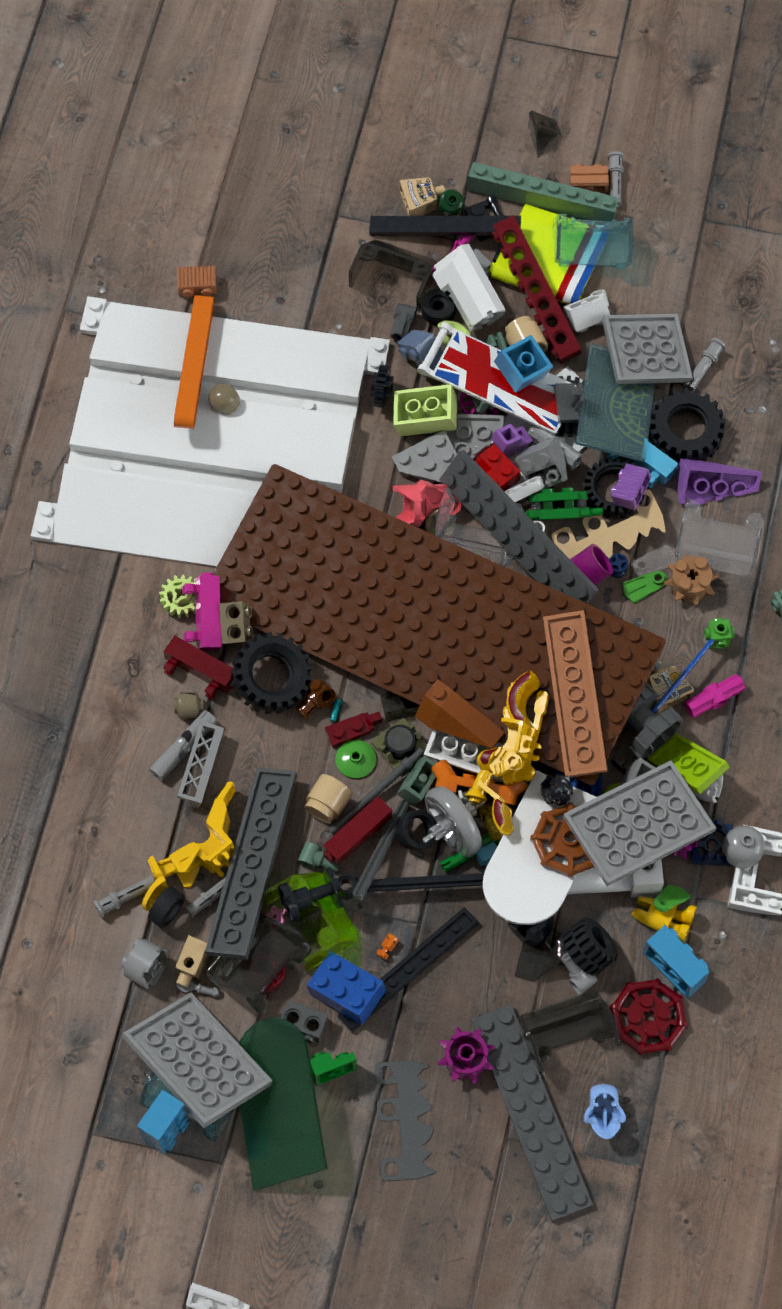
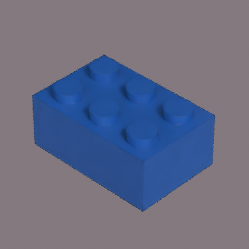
[307,951,386,1026]

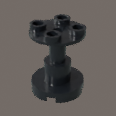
[278,867,344,925]

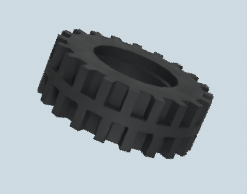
[648,388,725,463]
[231,632,312,714]

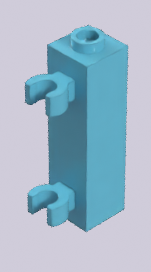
[607,438,678,489]

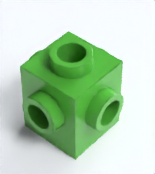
[704,618,734,649]

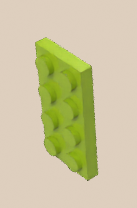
[647,733,730,794]

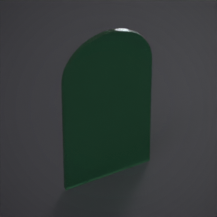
[239,1017,327,1190]

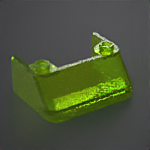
[265,872,358,971]

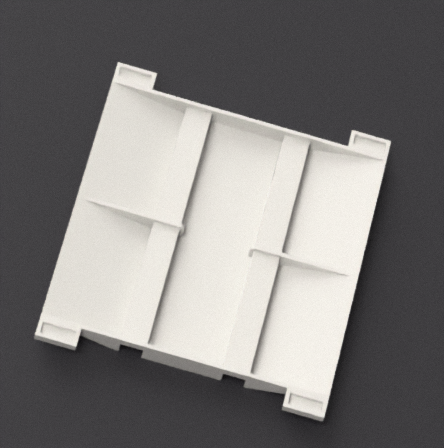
[31,296,390,567]

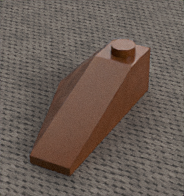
[415,679,505,749]

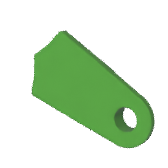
[622,571,667,604]
[653,884,691,912]

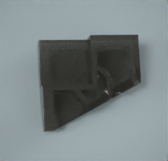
[381,692,419,722]

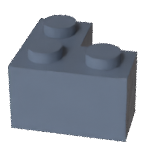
[397,329,443,379]

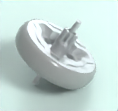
[422,786,484,857]

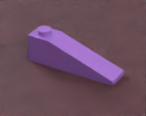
[677,458,762,505]

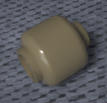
[174,692,204,719]

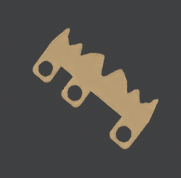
[551,489,666,559]

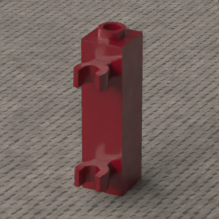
[163,635,234,700]
[323,796,393,866]

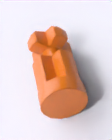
[376,934,399,960]

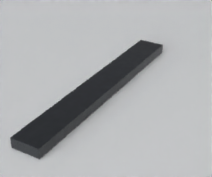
[369,216,522,236]
[337,907,478,1033]

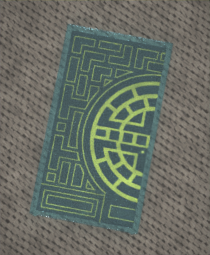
[575,343,655,462]

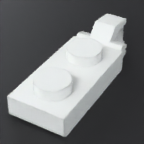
[186,1283,250,1309]

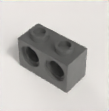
[279,1000,329,1044]

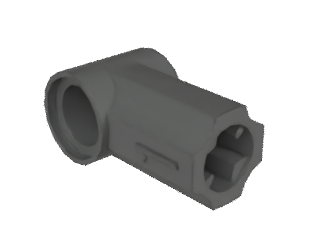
[390,303,417,342]

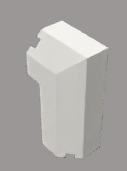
[433,244,506,331]

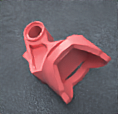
[392,480,462,528]

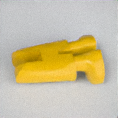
[631,896,697,944]

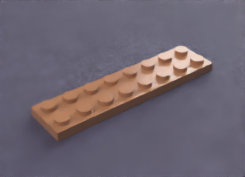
[543,610,608,778]

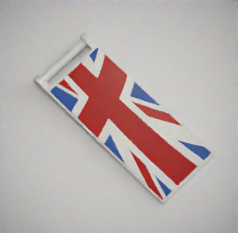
[417,322,576,435]

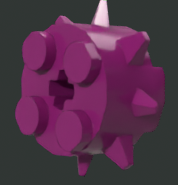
[437,1027,495,1084]

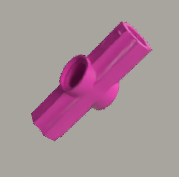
[684,674,746,719]

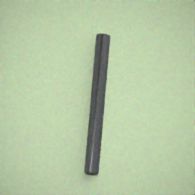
[352,800,410,901]

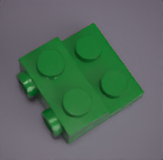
[306,1052,357,1086]

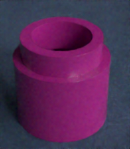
[570,544,613,585]

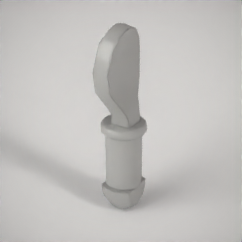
[176,980,220,997]

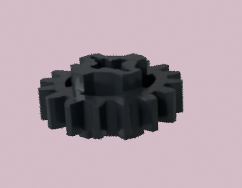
[370,365,394,408]

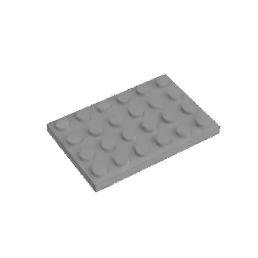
[563,760,716,886]
[123,993,272,1128]

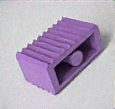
[611,464,651,511]

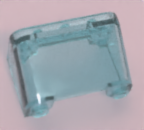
[553,214,633,270]

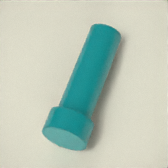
[330,699,342,722]

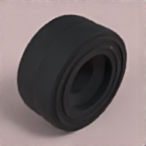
[421,288,456,325]

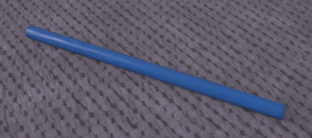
[651,639,714,714]

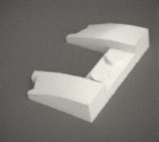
[727,825,782,916]

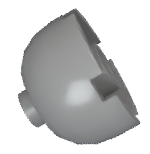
[722,825,765,869]

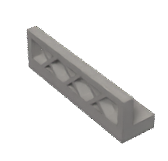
[177,721,224,809]

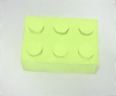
[393,384,457,436]

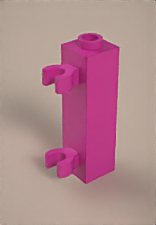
[182,572,222,651]

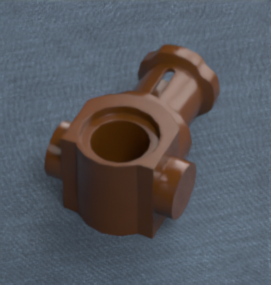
[295,678,337,720]

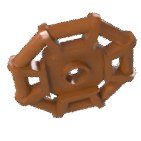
[530,802,595,877]

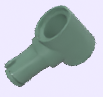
[297,842,340,873]

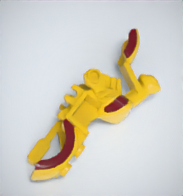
[464,670,550,836]

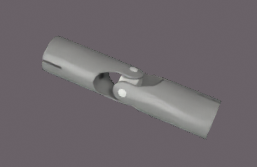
[149,710,218,781]

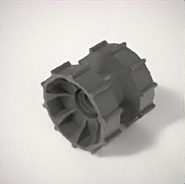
[621,682,684,760]

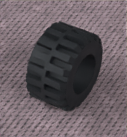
[562,917,618,976]

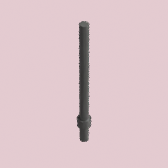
[328,747,424,836]

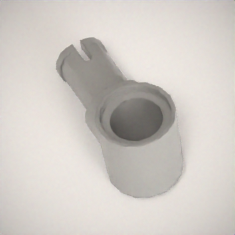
[561,953,597,995]

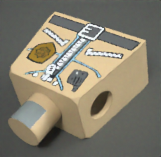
[647,661,694,713]

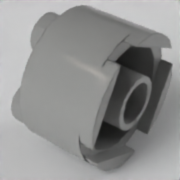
[121,938,169,989]

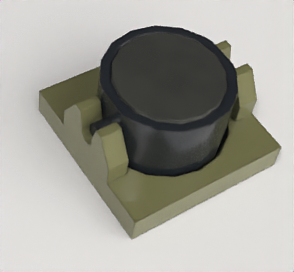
[371,717,427,770]

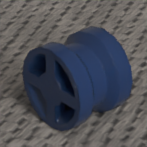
[609,553,628,578]

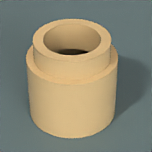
[505,316,548,352]
[304,774,352,824]

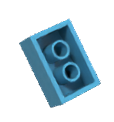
[643,925,710,999]
[137,1089,189,1154]

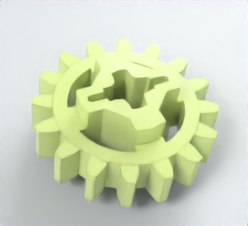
[159,574,196,618]

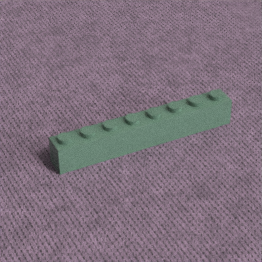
[467,162,619,226]

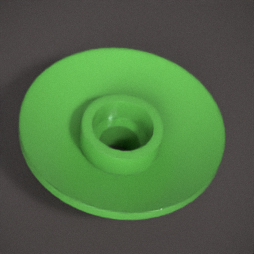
[335,740,376,779]

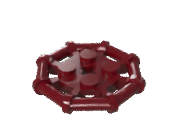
[609,978,689,1055]

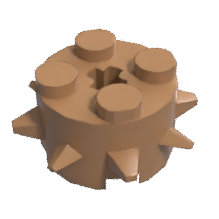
[664,554,719,605]

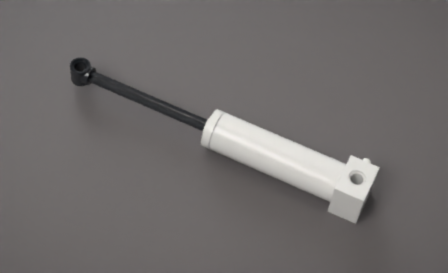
[337,858,664,900]

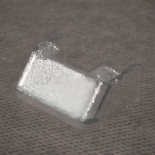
[435,488,524,567]

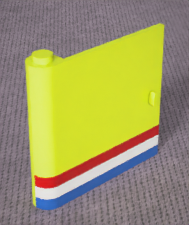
[489,203,610,305]

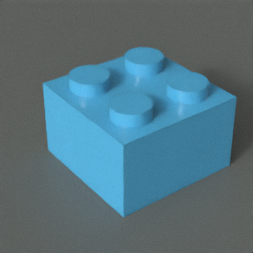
[494,335,553,393]

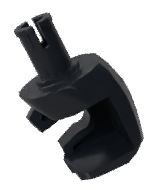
[508,916,555,947]

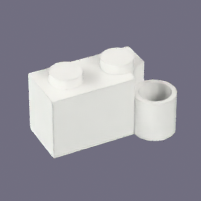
[564,290,610,333]

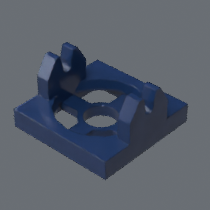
[691,819,733,866]

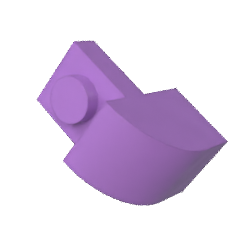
[491,424,533,458]

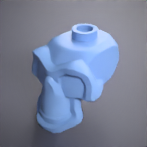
[584,1084,626,1139]

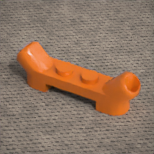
[431,759,528,806]

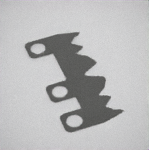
[375,1061,436,1181]

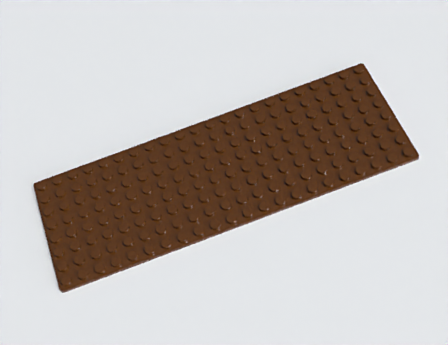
[213,464,666,786]

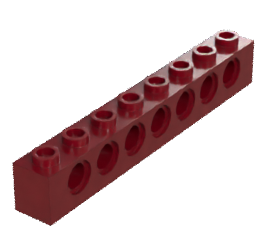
[492,215,582,363]

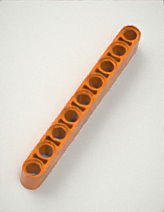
[174,295,214,429]

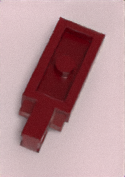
[325,712,382,748]

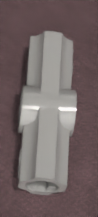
[527,425,583,470]

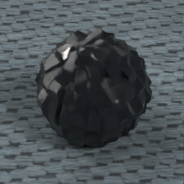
[540,774,573,806]

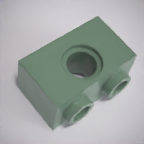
[397,756,436,805]

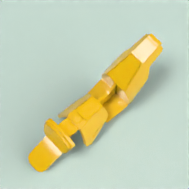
[142,781,236,911]

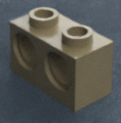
[219,601,253,645]

